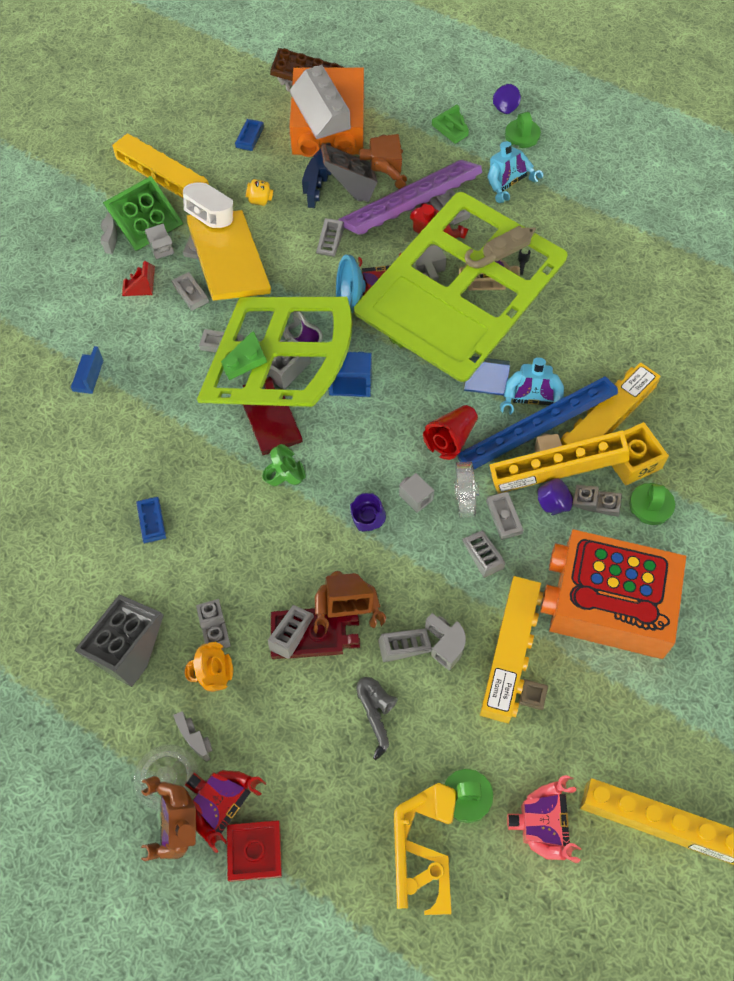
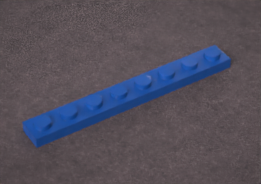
[457,376,618,473]

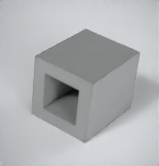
[399,473,434,513]

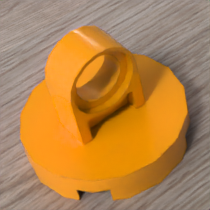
[185,642,233,692]

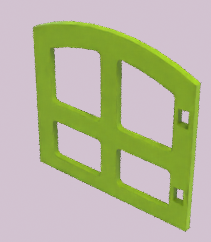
[197,297,352,407]

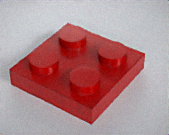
[227,820,282,882]

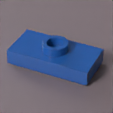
[235,119,264,151]
[136,497,166,544]

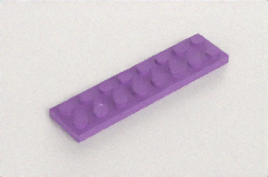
[338,160,482,235]

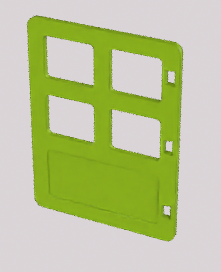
[354,192,568,382]

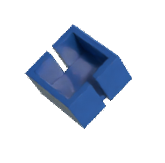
[329,352,372,397]

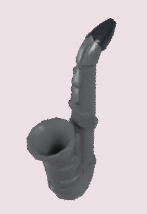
[356,677,398,761]

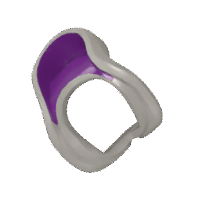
[283,311,323,342]

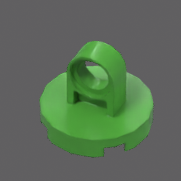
[505,112,541,148]
[262,444,306,486]
[629,483,676,525]
[444,769,493,823]

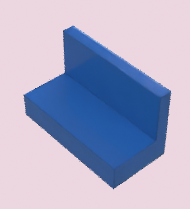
[71,346,104,394]

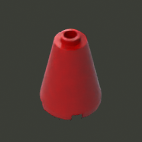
[423,405,478,460]

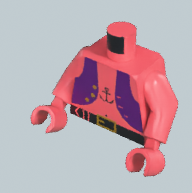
[507,775,582,863]

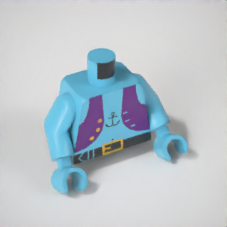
[487,141,543,203]
[500,357,564,415]

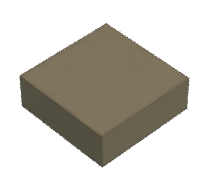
[519,679,548,711]

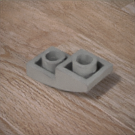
[101,212,117,254]
[573,485,622,517]
[196,599,231,649]
[173,711,213,762]

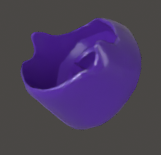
[493,84,521,114]
[537,478,573,515]
[350,493,386,532]

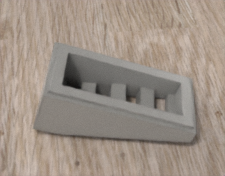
[316,218,344,257]
[462,530,505,578]
[268,605,314,659]
[378,628,432,662]

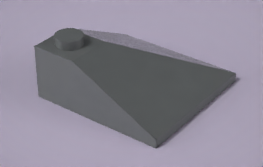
[321,143,378,202]
[74,594,164,687]

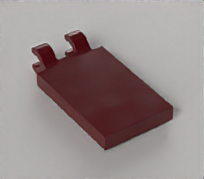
[242,377,303,456]
[271,608,360,659]

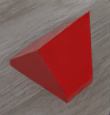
[122,261,155,296]

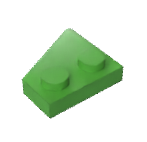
[432,105,469,144]
[221,331,267,380]

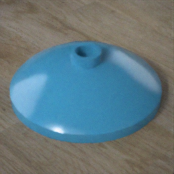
[336,255,366,313]

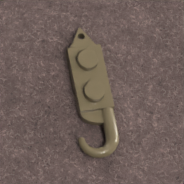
[465,226,536,268]

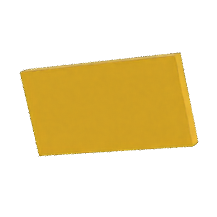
[187,210,271,301]

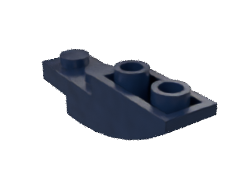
[302,143,332,208]

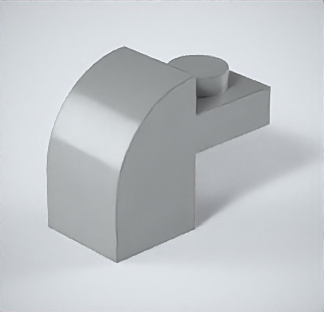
[145,224,174,259]
[415,245,446,282]
[425,613,466,671]

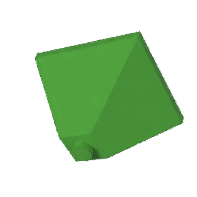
[103,176,184,251]

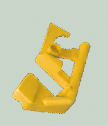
[394,783,457,915]

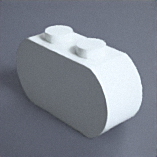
[183,183,233,228]

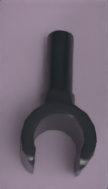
[518,249,531,275]

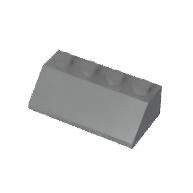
[290,65,351,139]

